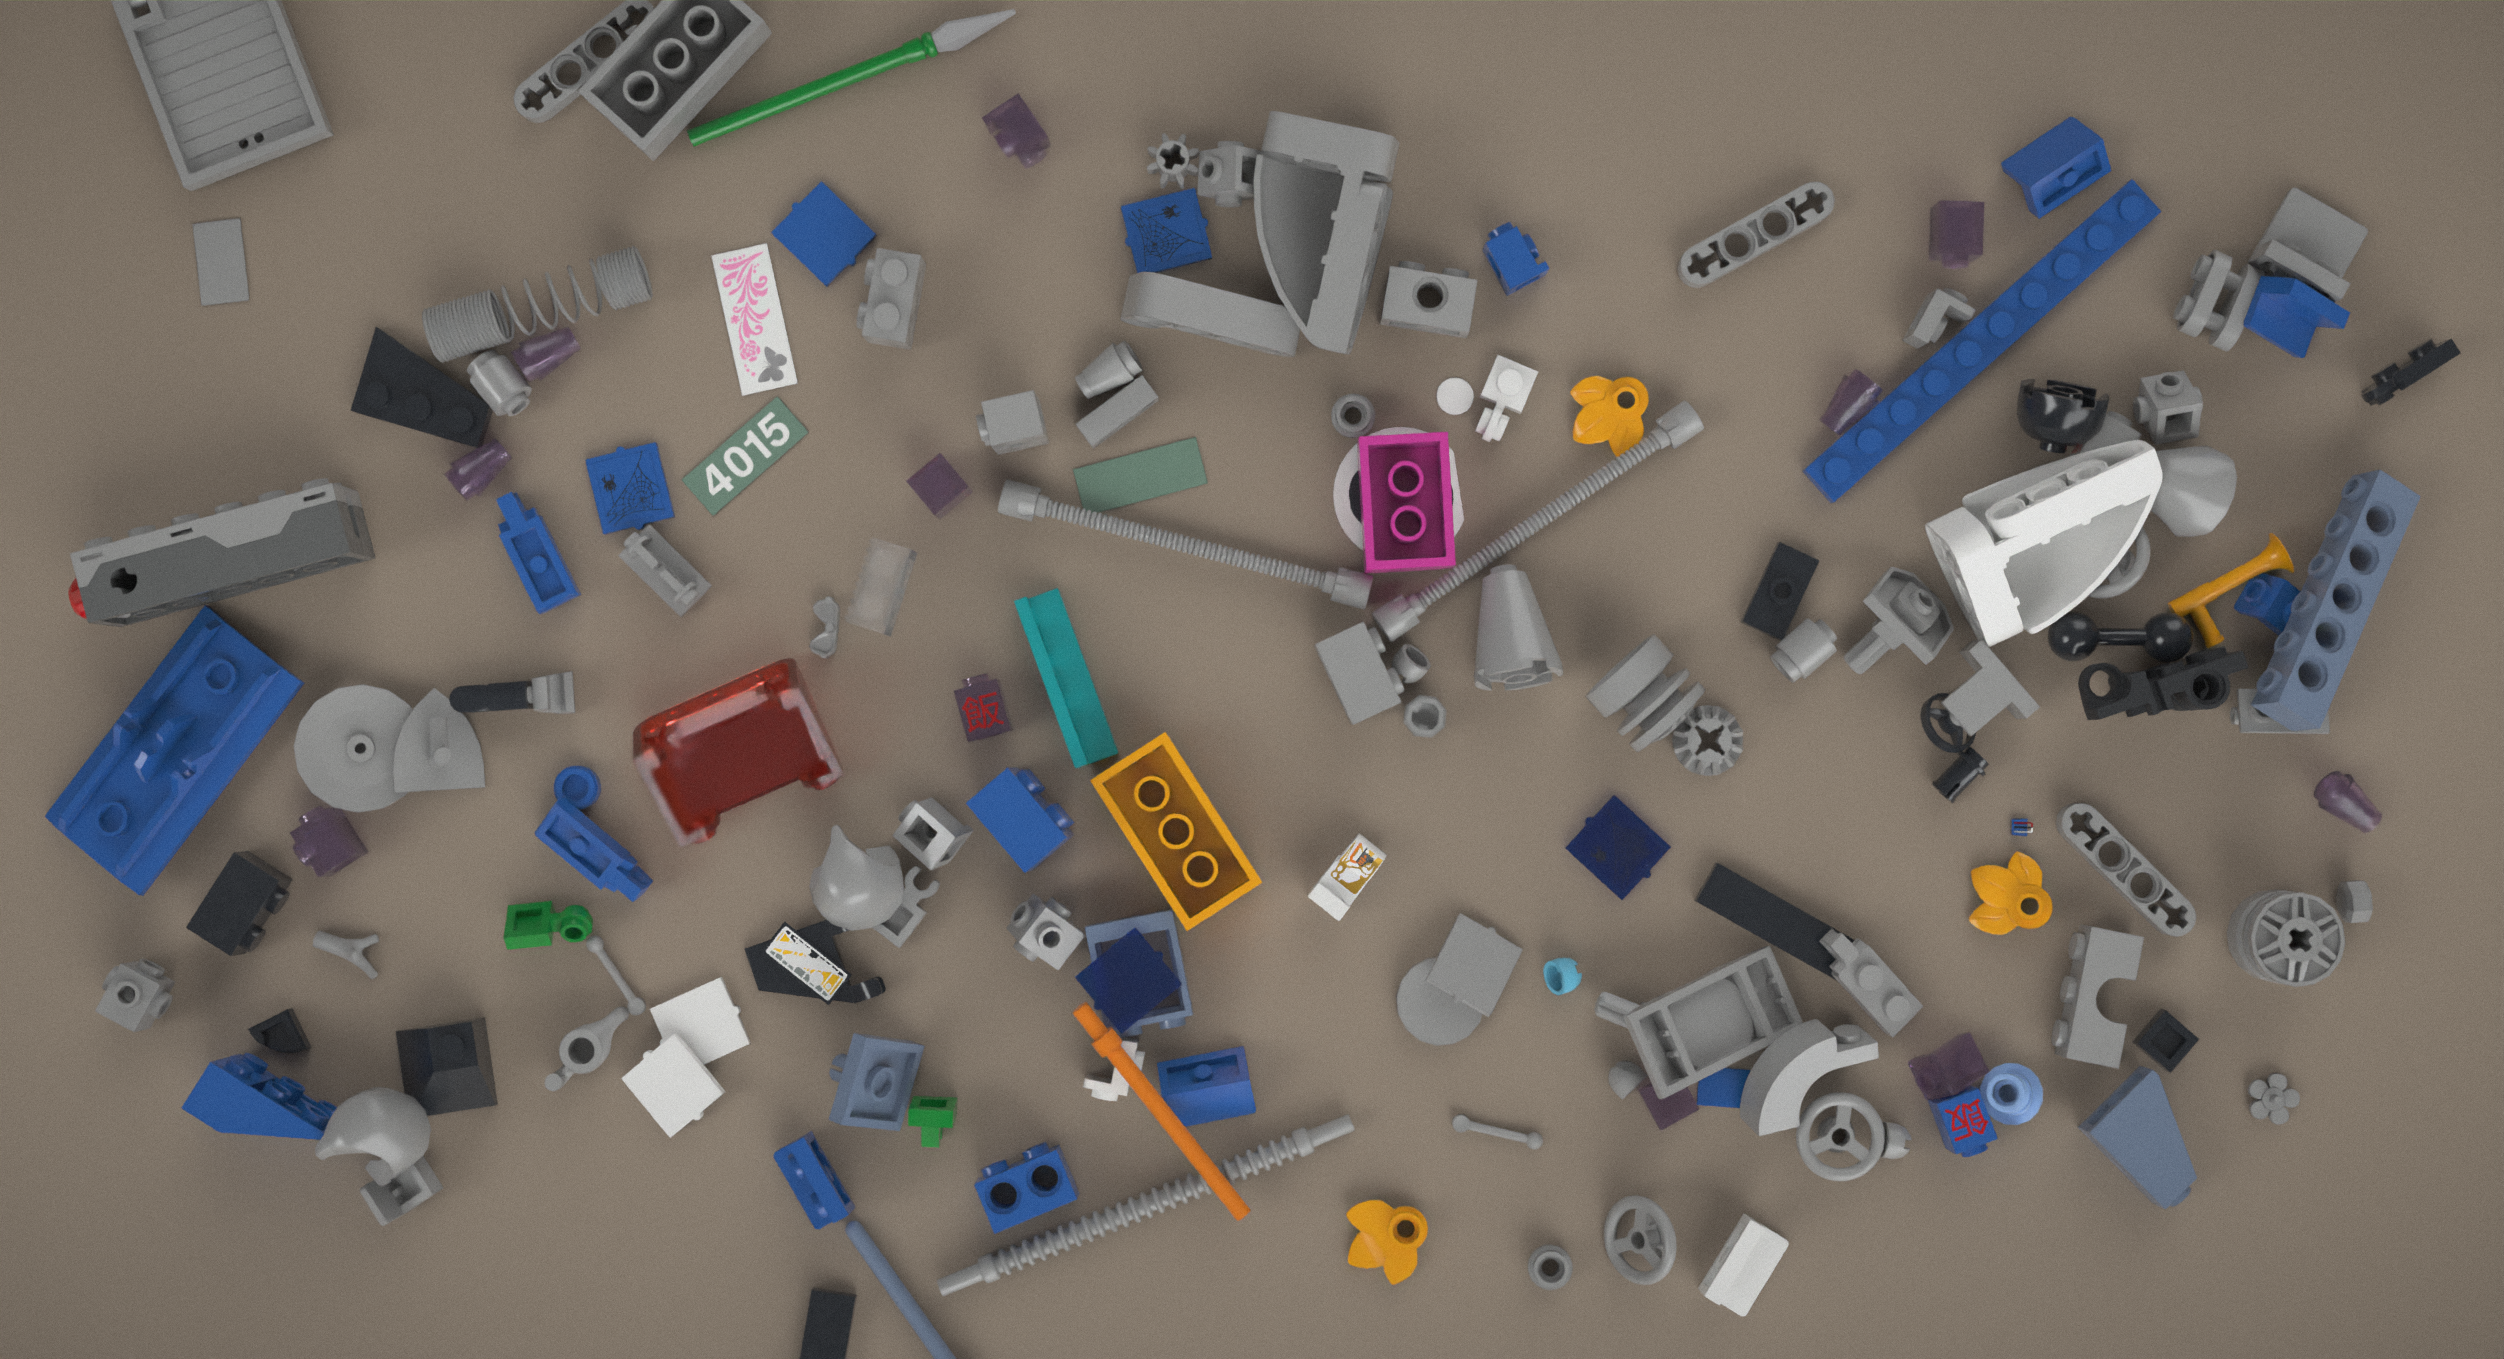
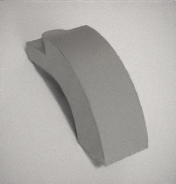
[1740,1019,1879,1136]

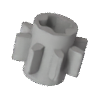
[1147,133,1199,189]

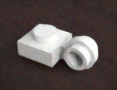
[1475,355,1538,442]

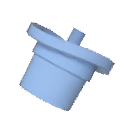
[1980,1063,2043,1125]

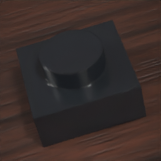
[2132,1009,2199,1073]

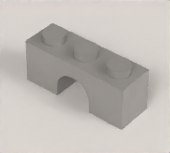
[2052,924,2144,1069]

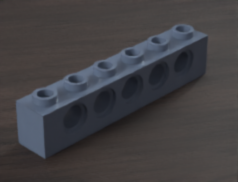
[2251,469,2421,731]

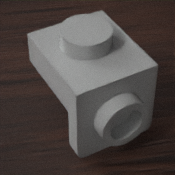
[360,1156,443,1226]

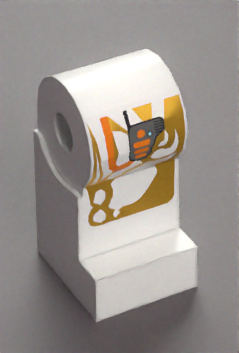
[1307,833,1387,921]

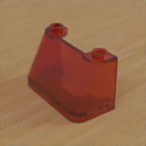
[633,658,844,847]

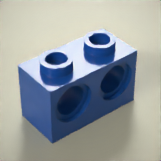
[974,1142,1080,1234]

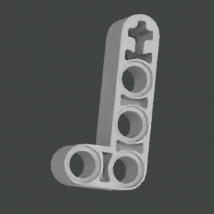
[1120,272,1300,357]

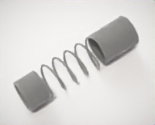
[422,245,653,363]

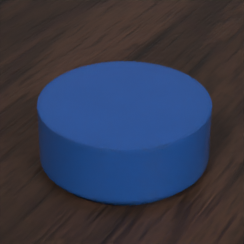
[554,766,601,810]

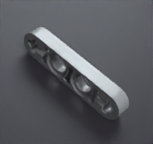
[514,0,654,123]
[1677,182,1835,288]
[2056,803,2196,937]

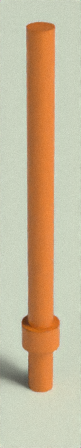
[1072,1002,1251,1221]

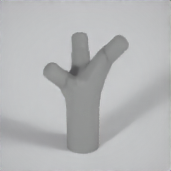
[313,931,379,979]

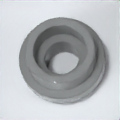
[1331,394,1375,438]
[1528,1244,1573,1290]

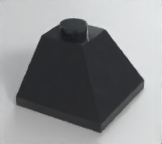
[395,1017,498,1116]

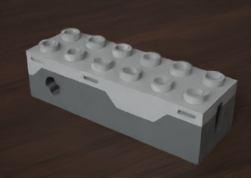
[68,478,376,627]

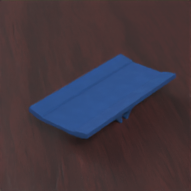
[45,605,305,896]

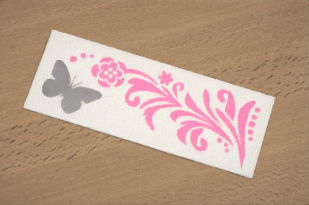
[711,243,798,396]

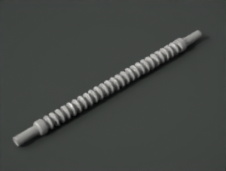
[937,1114,1355,1296]

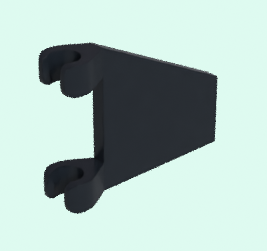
[744,920,886,1003]

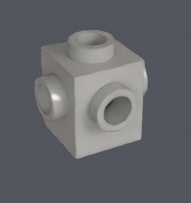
[1198,141,1261,207]
[2133,370,2203,445]
[1006,893,1085,970]
[95,959,175,1032]

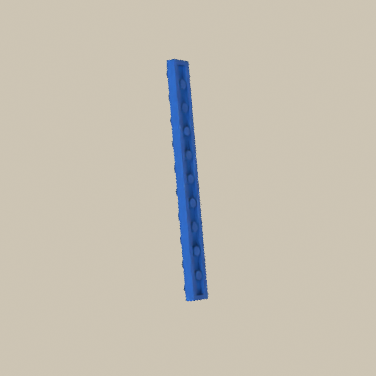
[1802,179,2162,503]

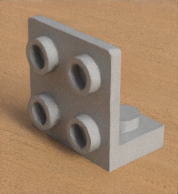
[2247,188,2368,302]

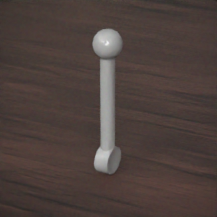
[586,935,646,1015]
[1452,1114,1543,1149]

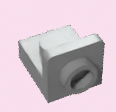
[1902,288,1976,349]

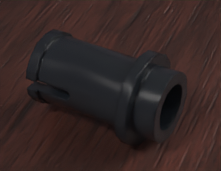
[1932,746,1989,804]

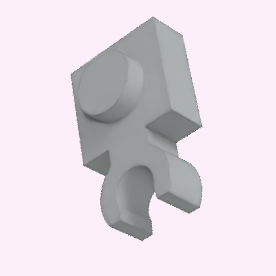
[873,866,940,948]

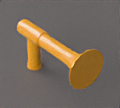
[2168,533,2295,648]

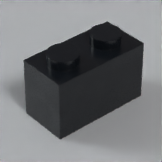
[186,851,293,956]

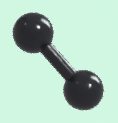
[2048,612,2193,662]

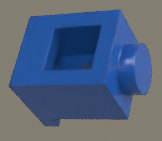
[1482,222,1549,296]

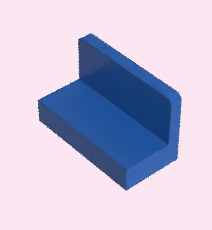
[2001,117,2112,219]
[2243,276,2350,358]
[1157,1046,1256,1127]

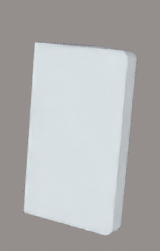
[1698,1213,1789,1316]

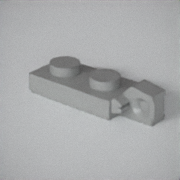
[1820,929,1923,1037]

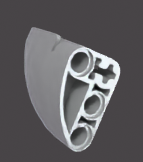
[1254,111,1400,355]

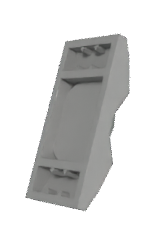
[1623,946,1803,1099]

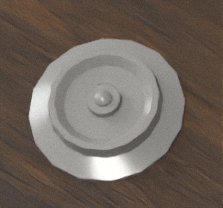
[293,684,413,813]

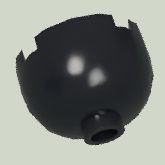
[2017,379,2109,453]

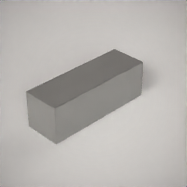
[1076,375,1159,449]

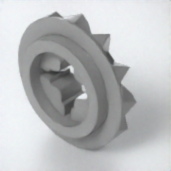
[1672,705,1743,776]

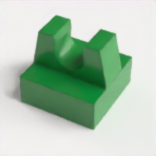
[908,1096,958,1148]

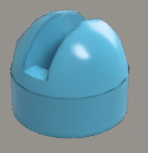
[1543,958,1582,995]

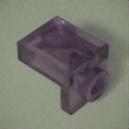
[1908,1032,1990,1101]

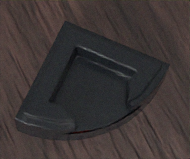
[248,1008,311,1053]

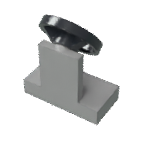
[1920,639,2040,753]

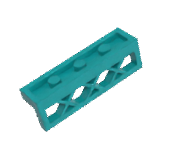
[1014,588,1119,769]

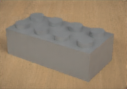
[578,0,772,162]

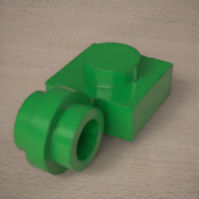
[503,901,593,950]

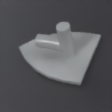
[393,688,485,793]

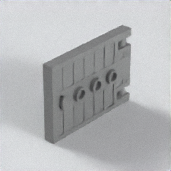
[111,0,334,191]

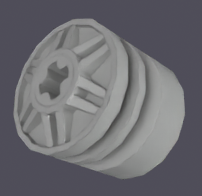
[1585,634,1706,752]
[2227,889,2345,987]

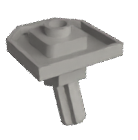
[1844,567,1954,674]

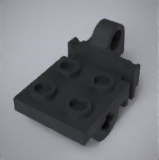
[2078,646,2249,720]

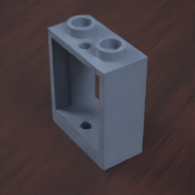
[1085,908,1194,1038]

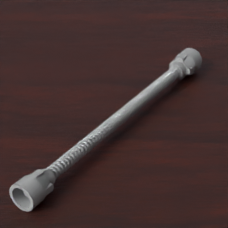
[1371,400,1704,642]
[998,479,1373,610]

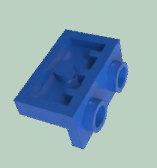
[773,1131,856,1229]

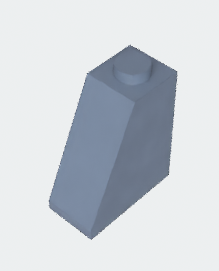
[2078,1066,2197,1210]

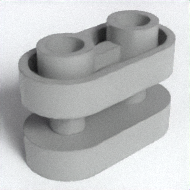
[2173,250,2265,352]

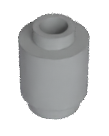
[467,350,532,417]
[1770,618,1837,683]

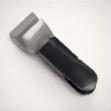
[449,671,576,714]

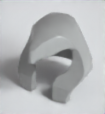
[2151,445,2237,537]
[809,825,904,931]
[315,1087,431,1187]

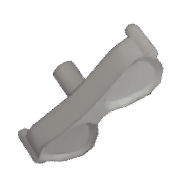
[809,596,840,659]

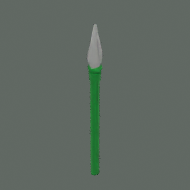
[687,9,1016,147]

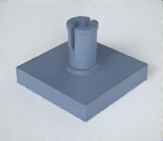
[829,1033,925,1131]

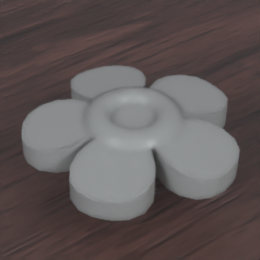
[2248,1073,2300,1124]

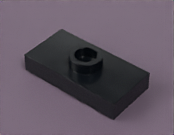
[1741,542,1820,641]

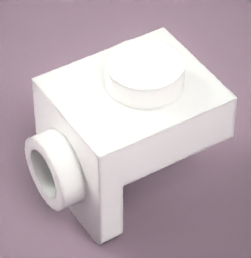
[1083,1037,1145,1101]

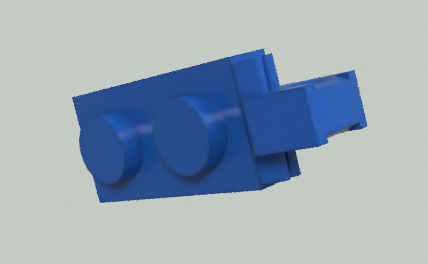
[496,492,581,614]
[535,797,653,902]

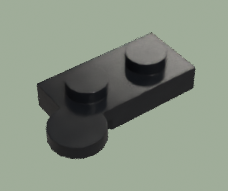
[2361,338,2461,406]

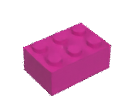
[1357,432,1456,574]

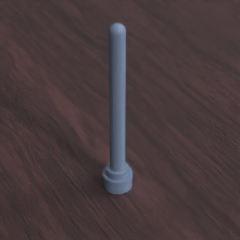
[845,1221,956,1359]

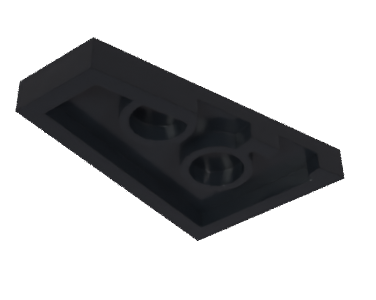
[350,327,493,449]

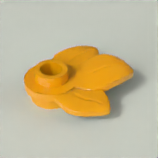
[1570,375,1649,457]
[1969,851,2053,935]
[1346,1199,1428,1285]

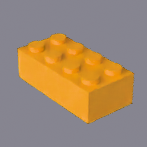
[1090,732,1262,931]

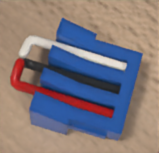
[2011,818,2033,836]

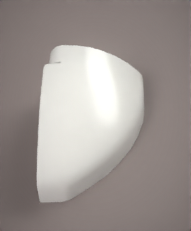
[1925,440,2163,647]

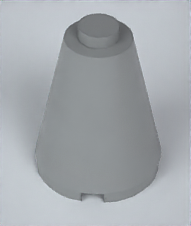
[1474,565,1563,691]

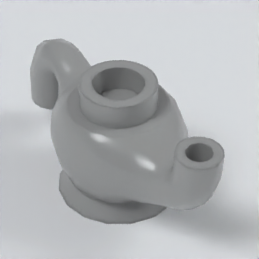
[544,1006,629,1091]

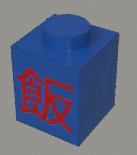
[1927,1084,1998,1157]

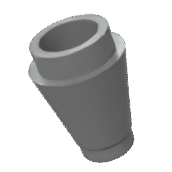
[1075,340,1143,399]

